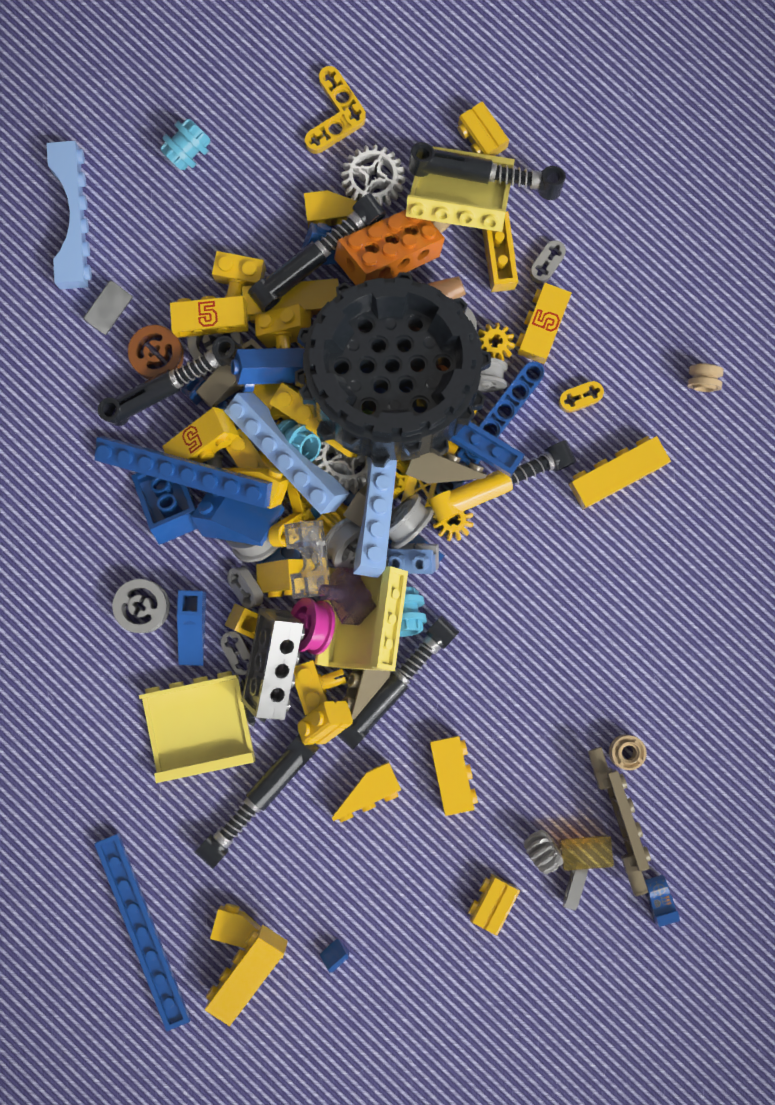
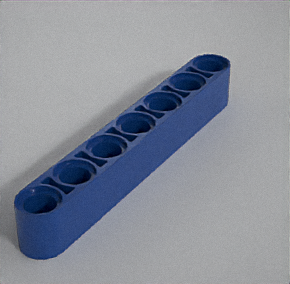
[435,361,544,495]

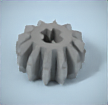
[524,829,563,875]

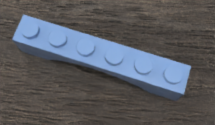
[47,141,92,289]
[224,392,350,514]
[353,457,397,578]

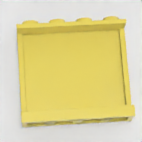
[406,146,515,232]
[315,566,408,671]
[139,671,256,783]

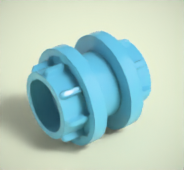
[161,119,210,170]
[277,419,321,462]
[400,587,427,637]

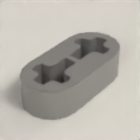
[530,240,566,284]
[227,566,263,609]
[221,631,251,675]
[562,861,588,911]

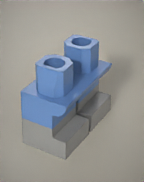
[388,543,439,574]

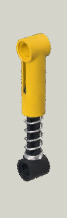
[428,440,577,523]

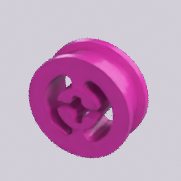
[291,597,335,655]

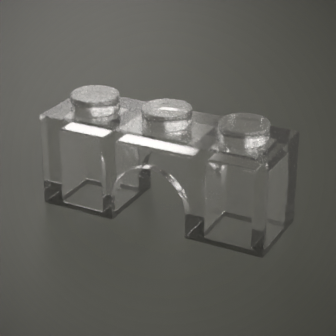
[284,520,332,599]

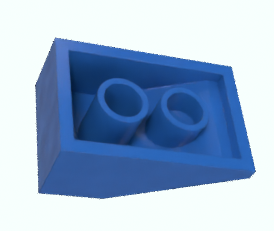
[131,473,198,545]
[191,492,285,546]

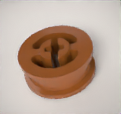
[128,325,184,380]

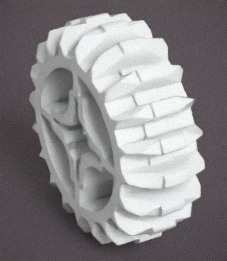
[341,144,405,206]
[312,441,368,494]

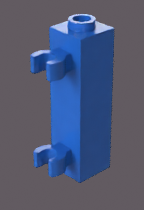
[231,348,305,392]

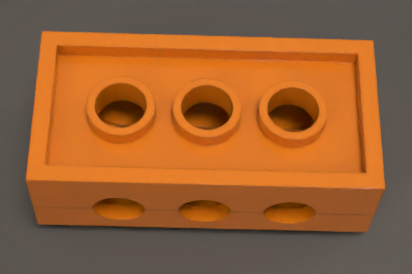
[334,210,445,285]

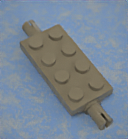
[588,747,651,896]

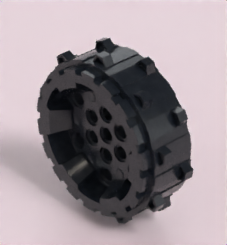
[295,272,491,468]

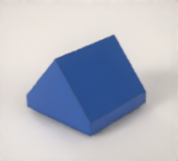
[181,375,206,405]

